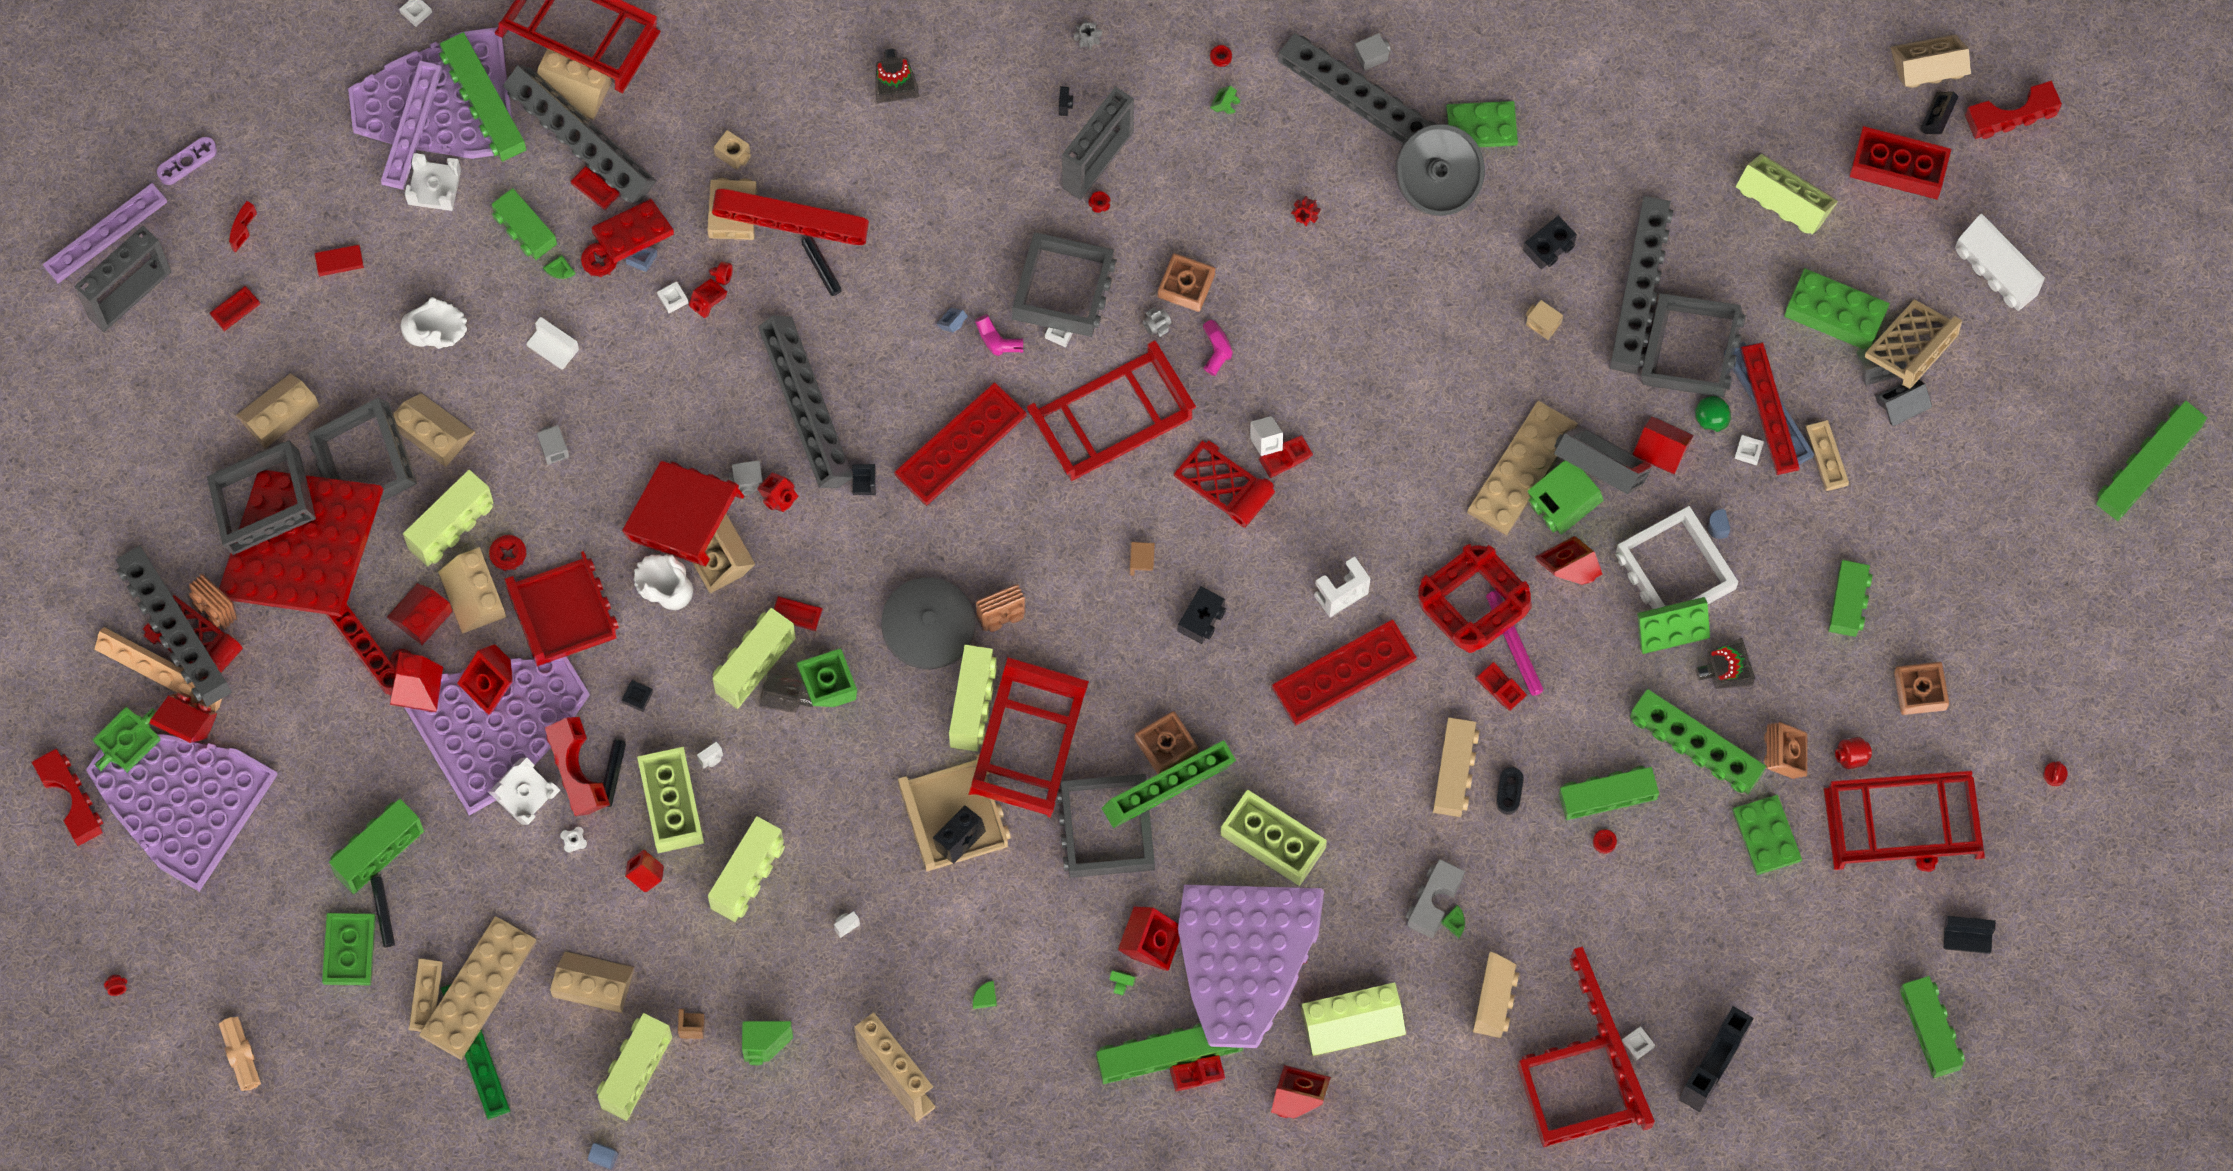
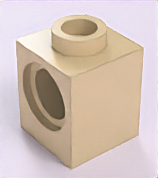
[714,130,751,170]
[1526,300,1563,340]

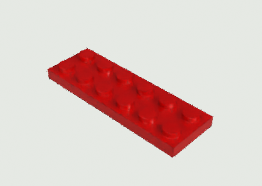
[894,382,1027,506]
[1271,619,1417,726]

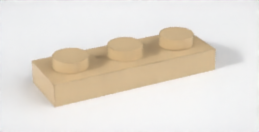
[1805,420,1849,491]
[409,959,443,1032]

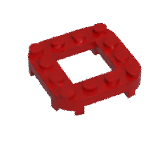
[1418,544,1532,653]

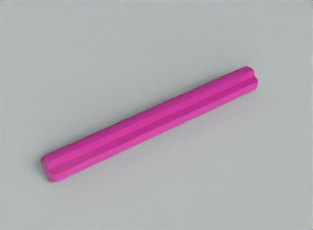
[1486,591,1543,696]

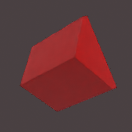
[1633,416,1694,475]

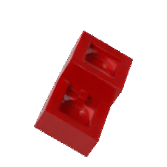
[229,201,257,253]
[1259,435,1313,478]
[1475,662,1527,711]
[1170,1056,1225,1092]

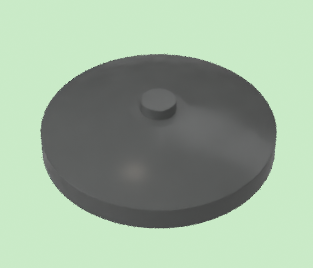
[1395,124,1485,216]
[881,577,975,670]

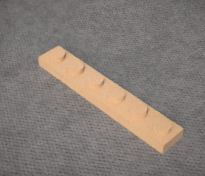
[95,627,222,712]

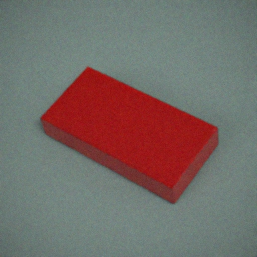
[570,166,620,210]
[314,244,364,277]
[209,286,260,331]
[774,596,823,631]

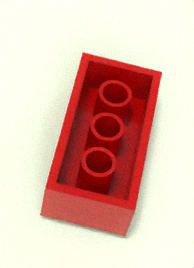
[1849,126,1952,200]

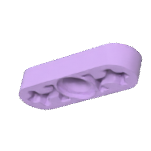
[157,137,217,185]

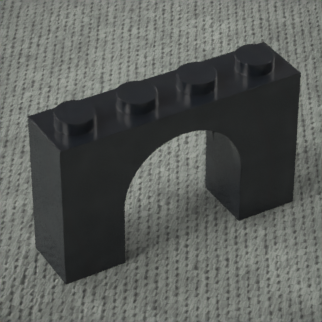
[1679,1006,1754,1112]

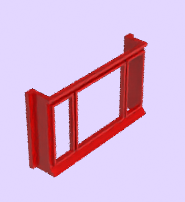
[495,0,661,94]
[1026,340,1196,481]
[968,658,1089,818]
[1823,771,1985,870]

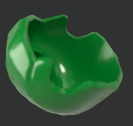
[1695,396,1732,432]

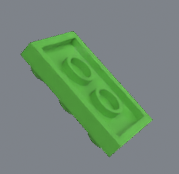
[1446,101,1518,147]
[1637,597,1710,654]
[1732,795,1802,875]
[322,913,376,986]

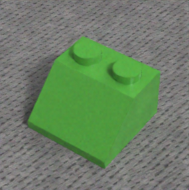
[797,648,857,707]
[742,1021,793,1065]

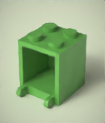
[1527,460,1604,535]

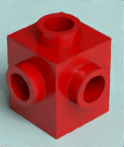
[757,473,799,513]

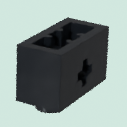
[1178,586,1227,644]
[933,805,986,864]

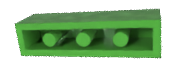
[1559,766,1659,820]
[1899,976,1965,1079]

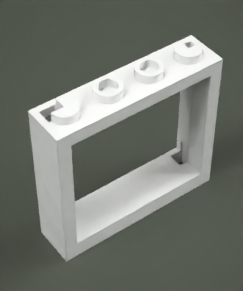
[1615,506,1738,609]

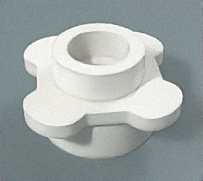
[560,827,587,853]

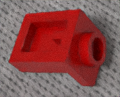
[689,278,728,318]

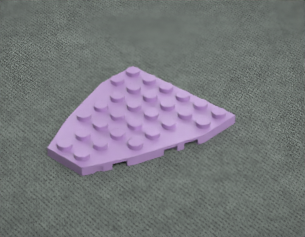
[348,27,512,159]
[404,656,590,816]
[86,734,278,892]
[1178,885,1324,1048]

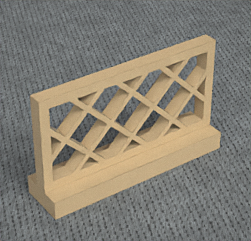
[1865,299,1962,389]

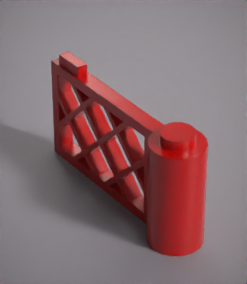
[1174,440,1275,528]
[143,595,243,680]

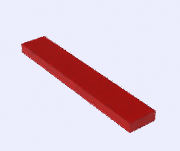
[1740,342,1800,475]

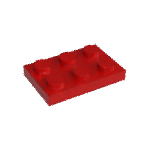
[591,199,674,263]

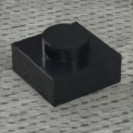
[1059,86,1074,116]
[621,680,653,712]

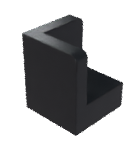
[852,464,876,495]

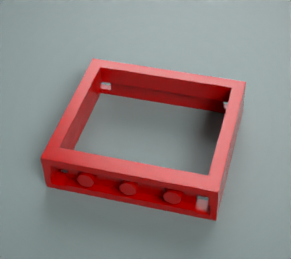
[1517,1035,1635,1147]

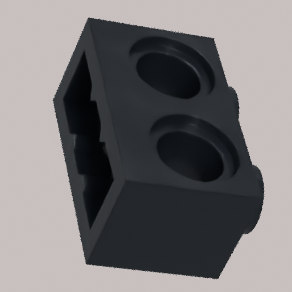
[1523,215,1577,270]

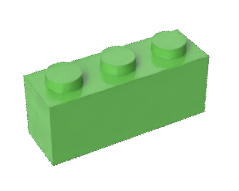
[491,188,557,261]
[1828,560,1873,637]

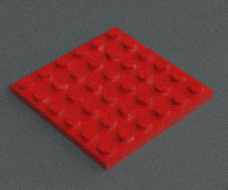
[219,470,384,617]

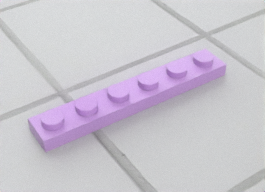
[381,61,442,190]
[43,183,167,284]

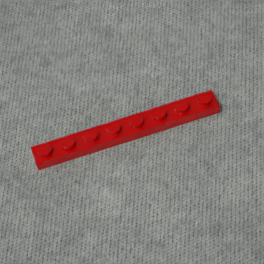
[1569,946,1655,1131]

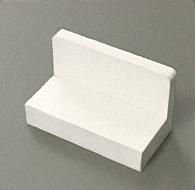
[527,317,579,369]

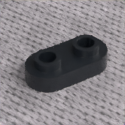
[1496,767,1524,815]

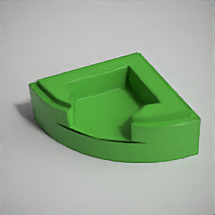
[543,255,575,279]
[1441,905,1465,938]
[973,981,997,1009]

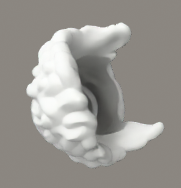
[401,297,467,349]
[633,554,694,610]

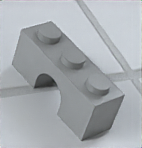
[1406,859,1465,939]

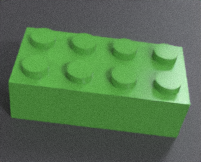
[1784,268,1890,349]
[329,799,424,895]

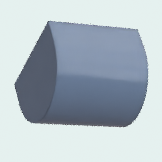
[1707,509,1730,539]
[588,1142,619,1170]

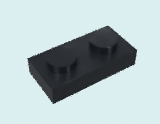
[1920,91,1959,134]

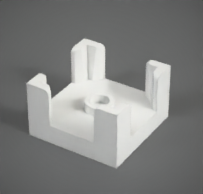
[405,153,461,211]
[1314,556,1370,617]
[489,757,560,825]

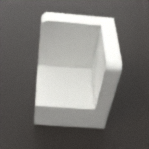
[1250,416,1283,456]

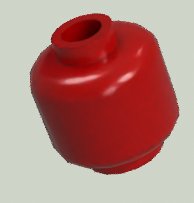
[1835,737,1872,769]

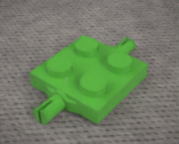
[93,707,161,773]

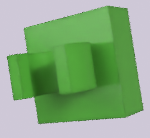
[1210,86,1241,114]
[1109,969,1137,996]

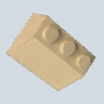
[1891,34,1971,88]
[537,49,612,120]
[236,373,319,448]
[393,393,475,467]
[692,514,755,593]
[438,547,506,634]
[550,951,634,1013]
[1473,952,1519,1038]

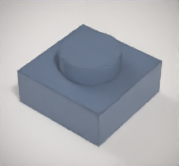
[626,247,657,272]
[936,307,968,333]

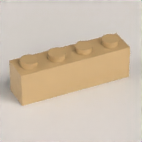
[1433,717,1480,817]

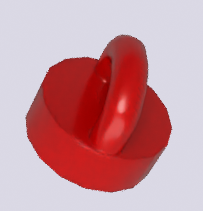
[709,261,733,285]
[2043,761,2068,786]

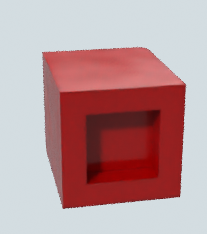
[625,850,664,892]

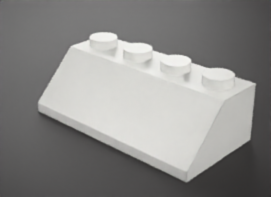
[1955,214,2045,311]

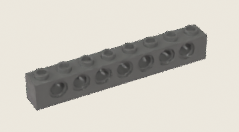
[1278,33,1437,144]
[503,65,657,203]
[1610,196,1673,374]
[758,315,853,488]
[115,545,232,707]

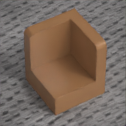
[1130,542,1155,576]
[678,1008,705,1039]

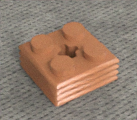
[1158,253,1215,312]
[189,574,237,630]
[976,584,1026,632]
[1894,662,1949,715]
[1135,711,1198,774]
[1764,721,1807,779]

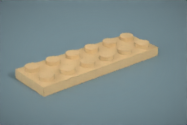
[1467,401,1578,536]
[420,916,536,1060]

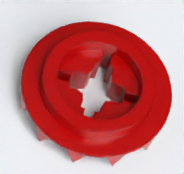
[581,243,617,278]
[489,535,527,572]

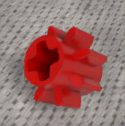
[1291,196,1321,226]

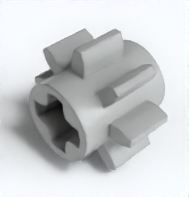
[1074,20,1102,50]
[1143,307,1171,337]

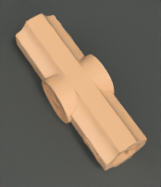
[219,1017,261,1091]

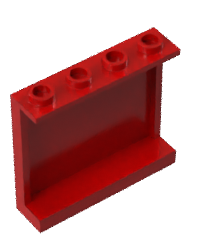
[622,461,745,567]
[504,551,619,667]

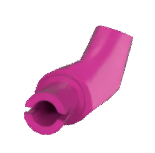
[975,314,1023,356]
[1203,320,1233,376]

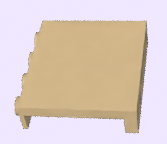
[898,754,1011,872]
[854,1012,935,1122]

